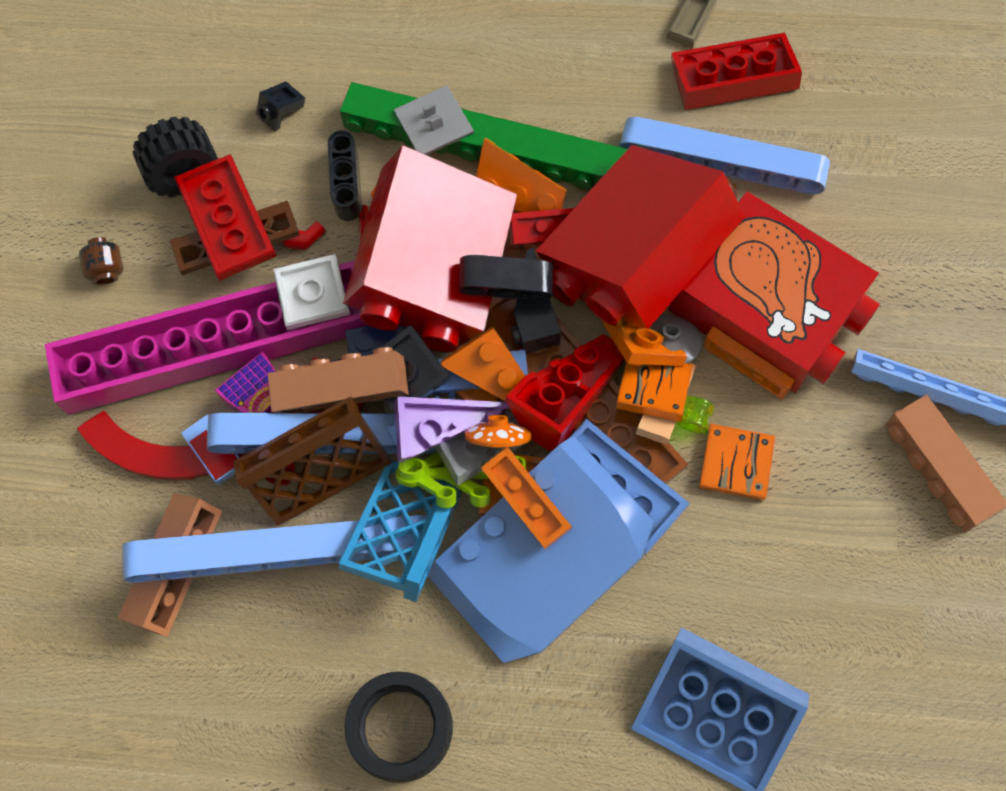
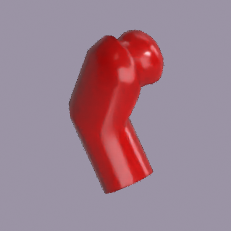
[281,221,326,250]

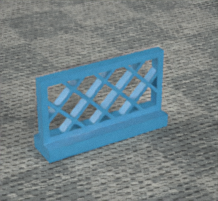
[338,460,462,602]

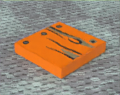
[616,362,693,422]
[699,423,775,501]

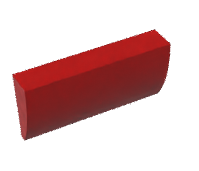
[671,32,802,110]

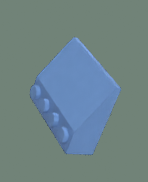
[631,627,809,791]

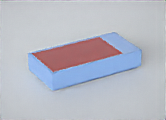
[181,414,239,486]

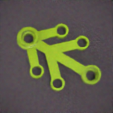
[396,450,526,508]

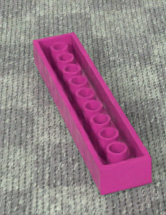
[44,260,368,415]

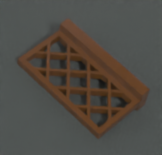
[234,396,392,526]

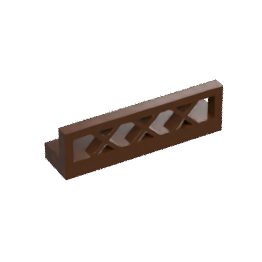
[170,200,300,275]

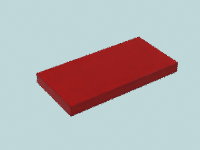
[174,154,277,281]

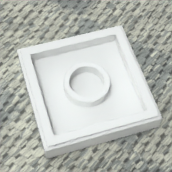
[273,254,350,330]

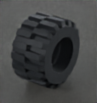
[132,116,218,197]

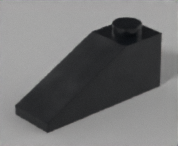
[510,248,561,354]

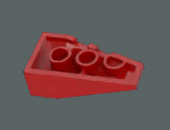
[505,334,625,452]

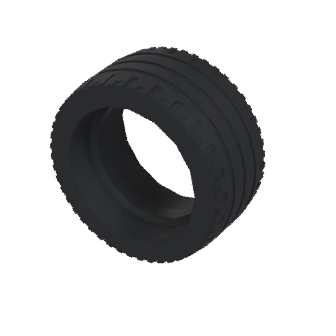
[344,671,453,783]

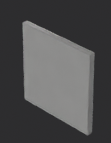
[394,85,474,155]

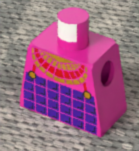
[215,351,276,413]

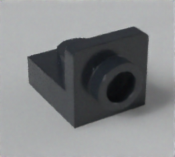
[256,81,305,131]

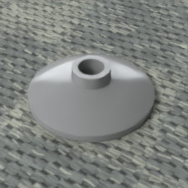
[650,315,702,364]

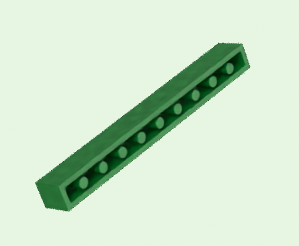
[340,82,627,189]

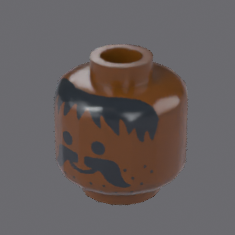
[79,237,124,285]

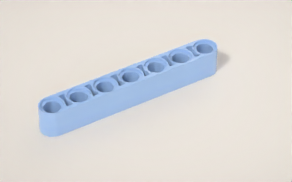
[619,117,830,195]
[207,413,436,454]

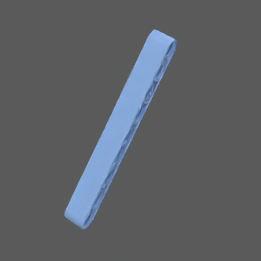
[122,515,427,583]

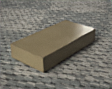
[667,0,717,48]

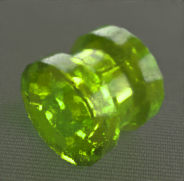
[677,396,716,434]

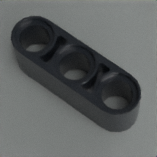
[328,130,362,221]
[459,254,553,301]

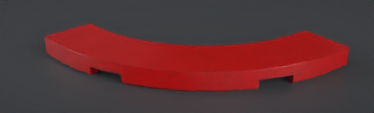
[77,410,245,481]

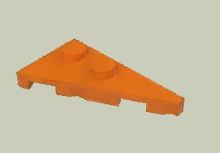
[441,327,526,402]

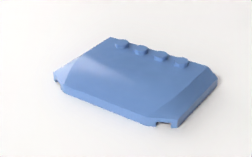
[428,436,655,663]

